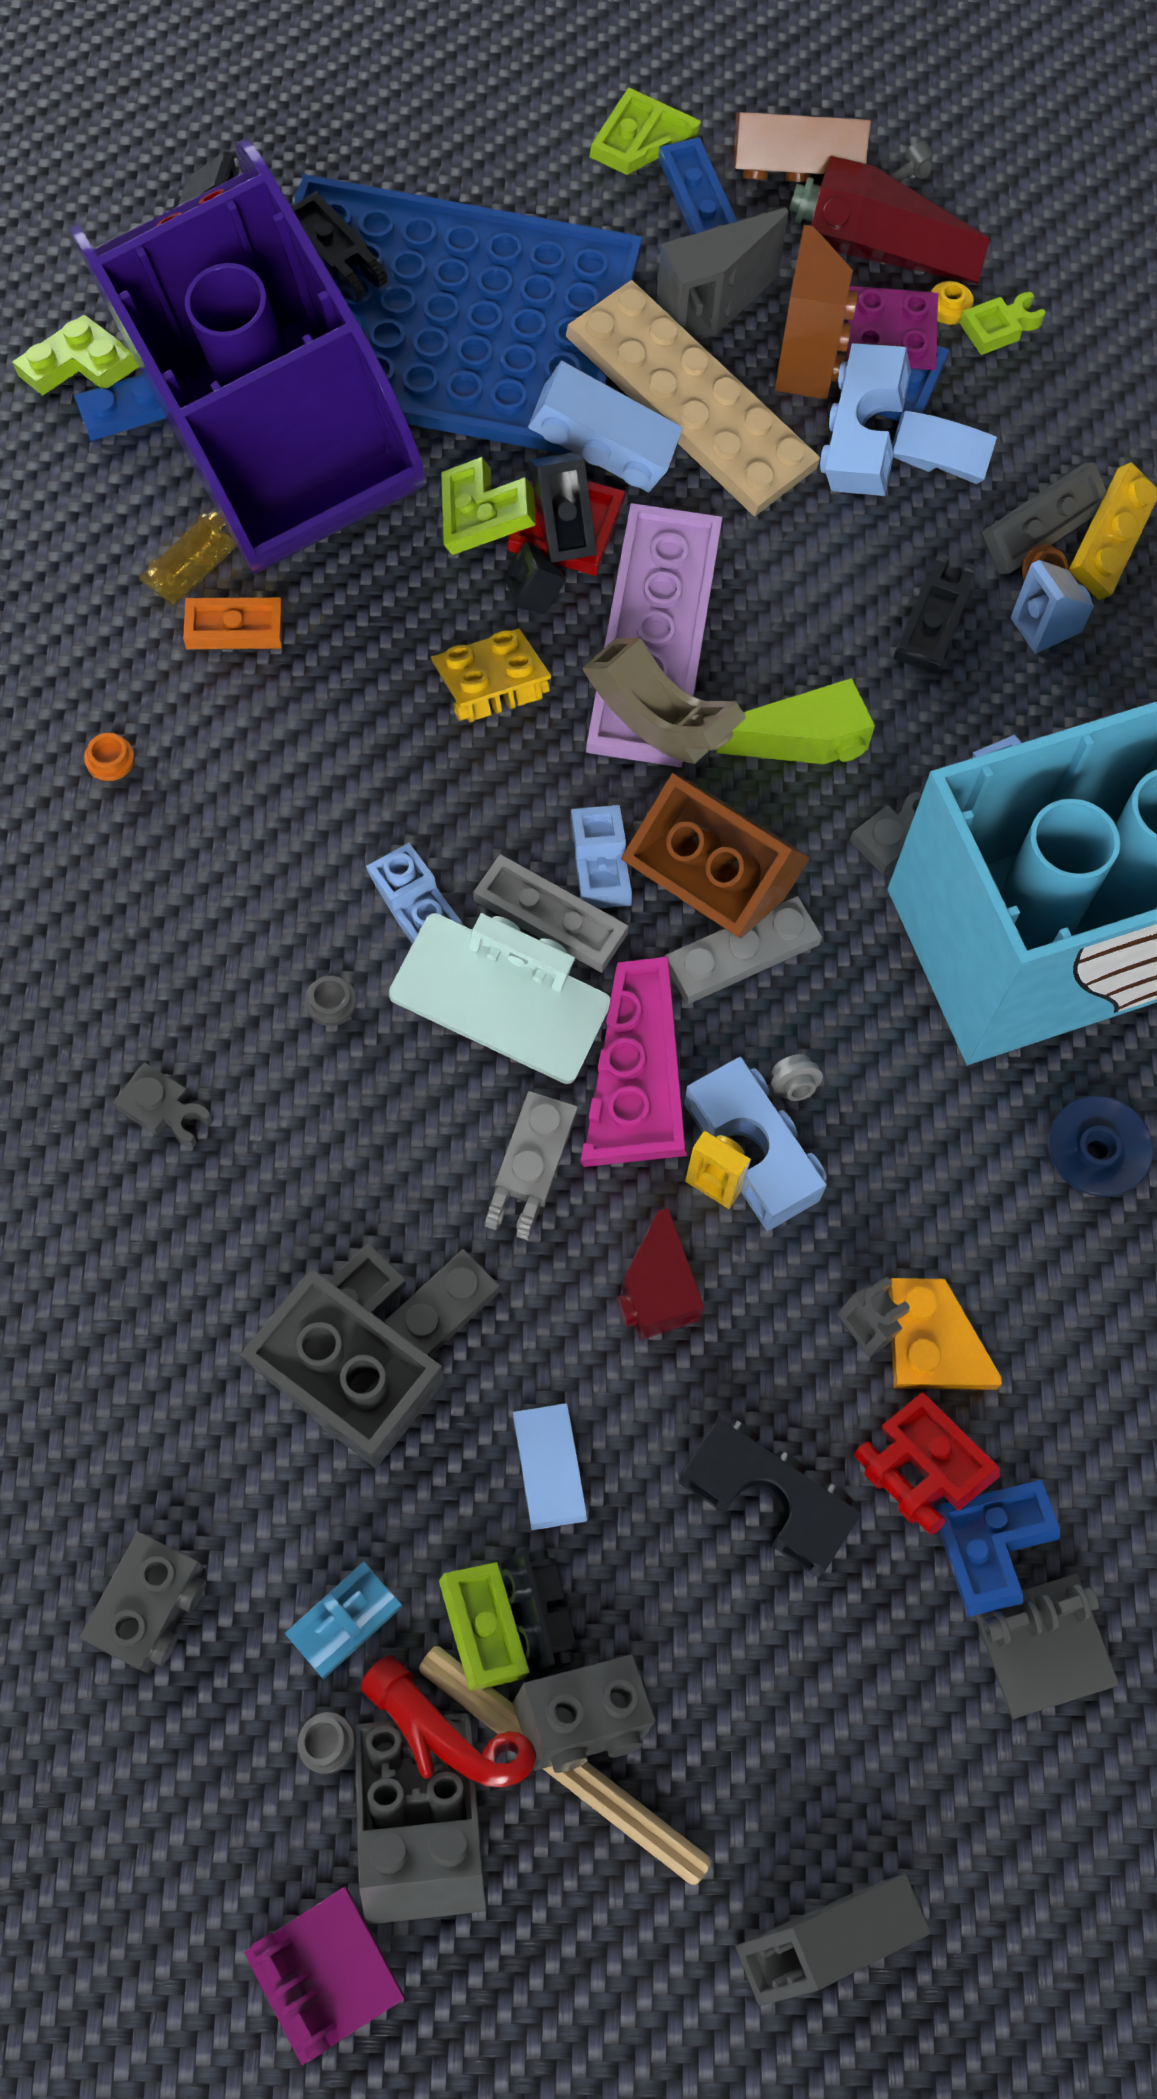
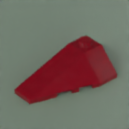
[811,156,990,284]

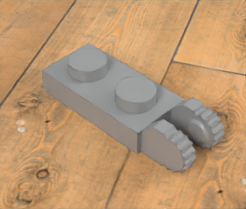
[485,1091,578,1240]

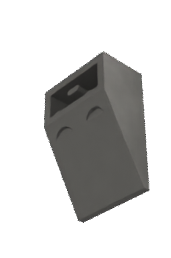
[656,207,789,341]
[355,1712,486,1925]

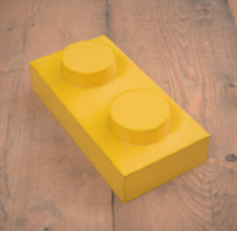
[685,1130,751,1209]

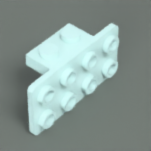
[389,913,611,1084]

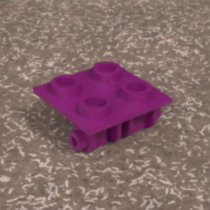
[845,286,938,370]
[244,1886,406,2065]

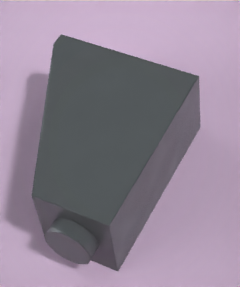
[735,1873,931,2006]

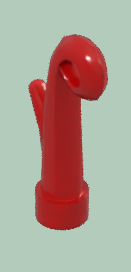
[361,1655,536,1788]

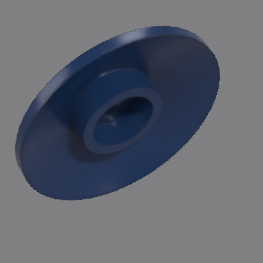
[1048,1096,1154,1197]

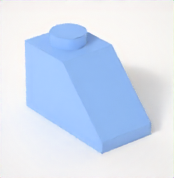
[1010,560,1094,654]

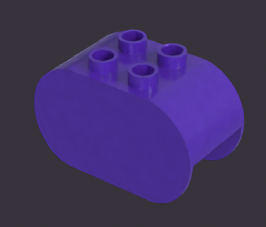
[69,138,426,575]

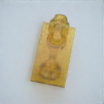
[139,511,236,606]

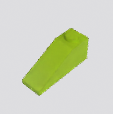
[715,678,875,765]

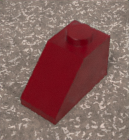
[617,1208,704,1341]

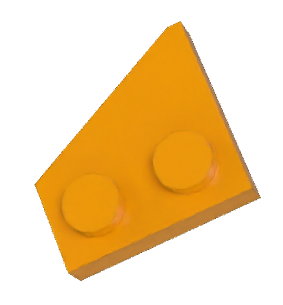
[888,1278,1002,1390]

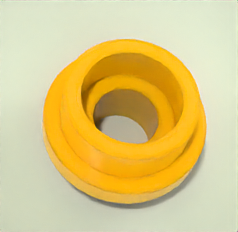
[931,281,974,325]

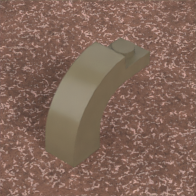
[582,637,746,764]

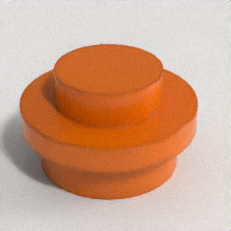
[84,733,135,781]

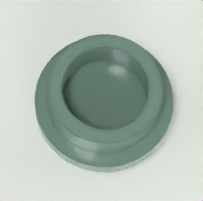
[789,177,821,224]

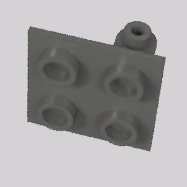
[975,1573,1119,1719]

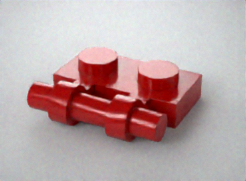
[854,1392,1000,1535]

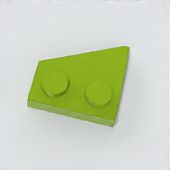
[589,87,701,175]

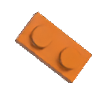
[183,597,283,649]

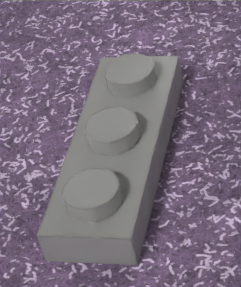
[473,854,629,973]
[665,896,822,1005]

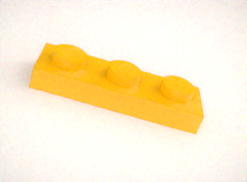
[1069,462,1157,600]

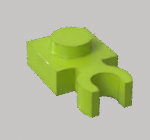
[959,292,1046,355]

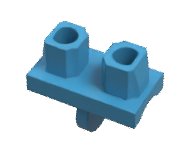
[284,1562,402,1679]

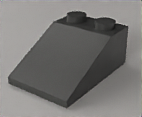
[240,1269,445,1469]

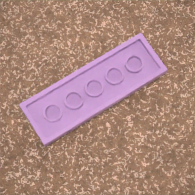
[586,503,722,767]

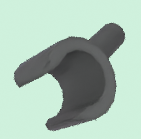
[890,141,933,182]

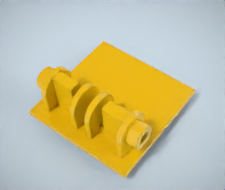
[431,628,551,723]

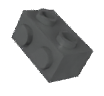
[79,1531,206,1675]
[513,1654,656,1773]

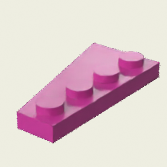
[581,957,687,1167]

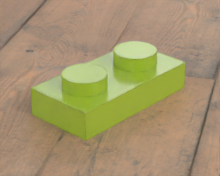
[439,1562,530,1692]

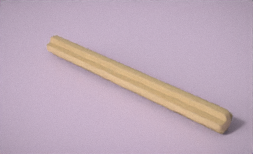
[419,1646,712,1885]

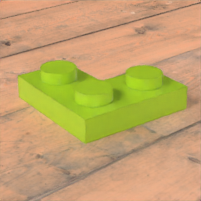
[12,315,139,396]
[441,457,536,555]

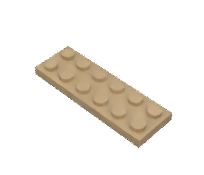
[566,280,821,517]

